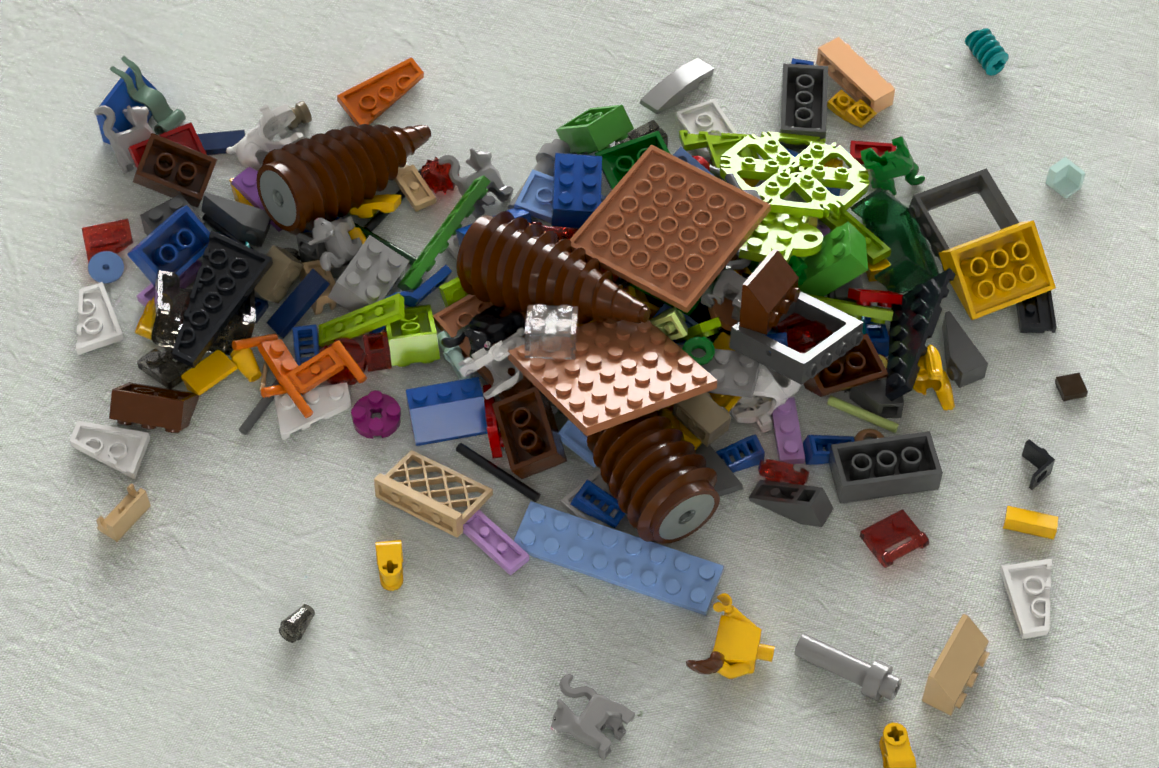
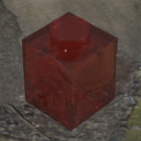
[363,332,392,372]

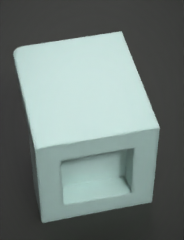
[1046,157,1085,198]

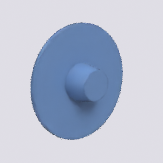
[88,251,124,284]

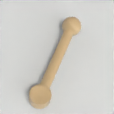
[259,360,268,392]

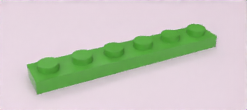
[397,175,491,291]

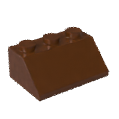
[739,249,800,335]
[803,334,888,397]
[109,382,199,433]

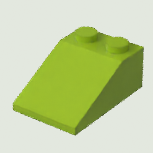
[385,304,440,367]

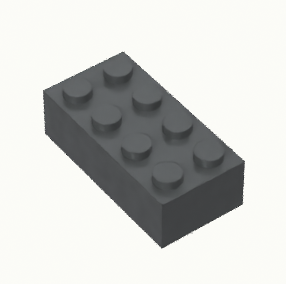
[779,63,828,150]
[828,431,943,503]

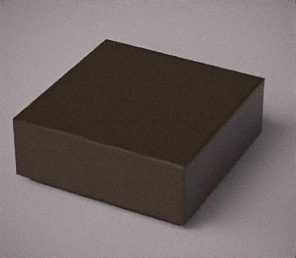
[1055,373,1088,401]

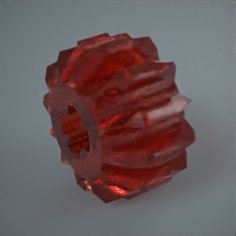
[421,156,459,194]

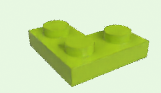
[675,317,722,343]

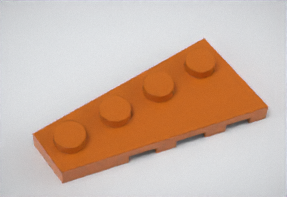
[337,57,424,126]

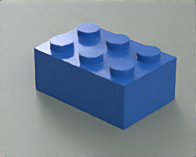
[551,153,602,228]
[127,205,210,290]

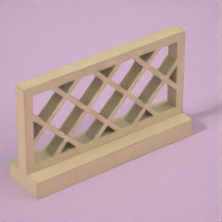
[374,450,493,538]

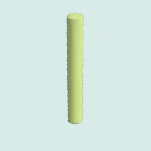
[827,396,899,433]

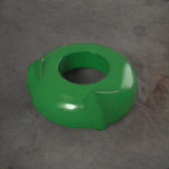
[682,337,715,366]

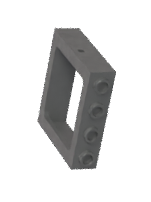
[909,168,1019,272]
[729,291,863,385]

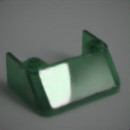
[850,187,940,294]

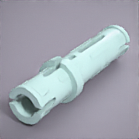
[437,331,476,380]

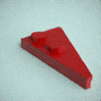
[483,384,504,459]

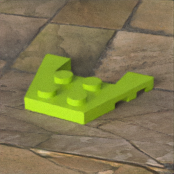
[679,130,760,179]

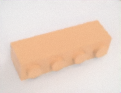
[816,37,895,113]

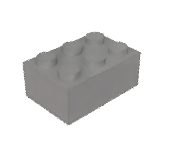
[328,235,409,312]

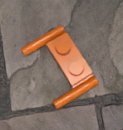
[232,334,298,398]
[278,340,367,418]

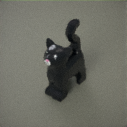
[441,305,526,358]

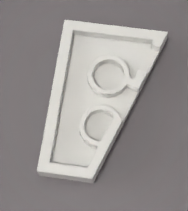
[76,282,124,355]
[274,382,352,441]
[69,421,150,479]
[1000,559,1052,639]

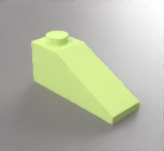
[650,307,688,340]

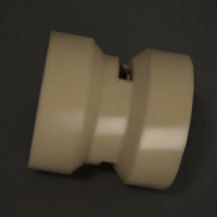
[287,101,312,130]

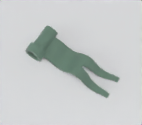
[110,56,186,135]

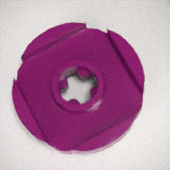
[351,390,401,439]

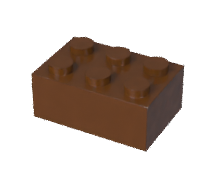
[133,133,217,208]
[492,386,567,479]

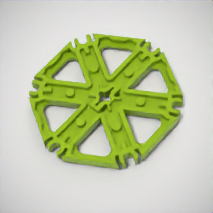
[719,131,870,218]

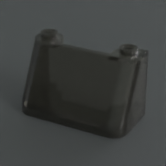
[151,270,256,355]

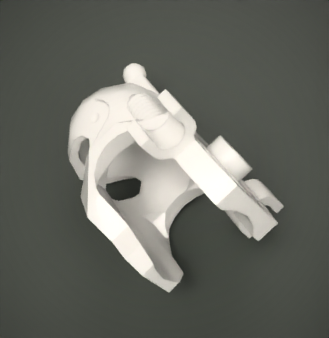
[226,104,305,171]
[458,328,530,400]
[730,365,803,433]

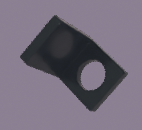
[1022,439,1055,490]

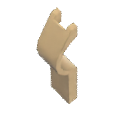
[385,125,436,212]

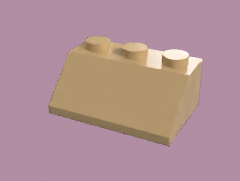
[922,614,990,716]

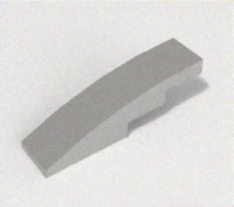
[639,58,714,114]

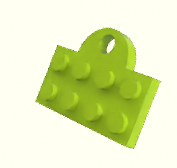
[739,212,823,263]

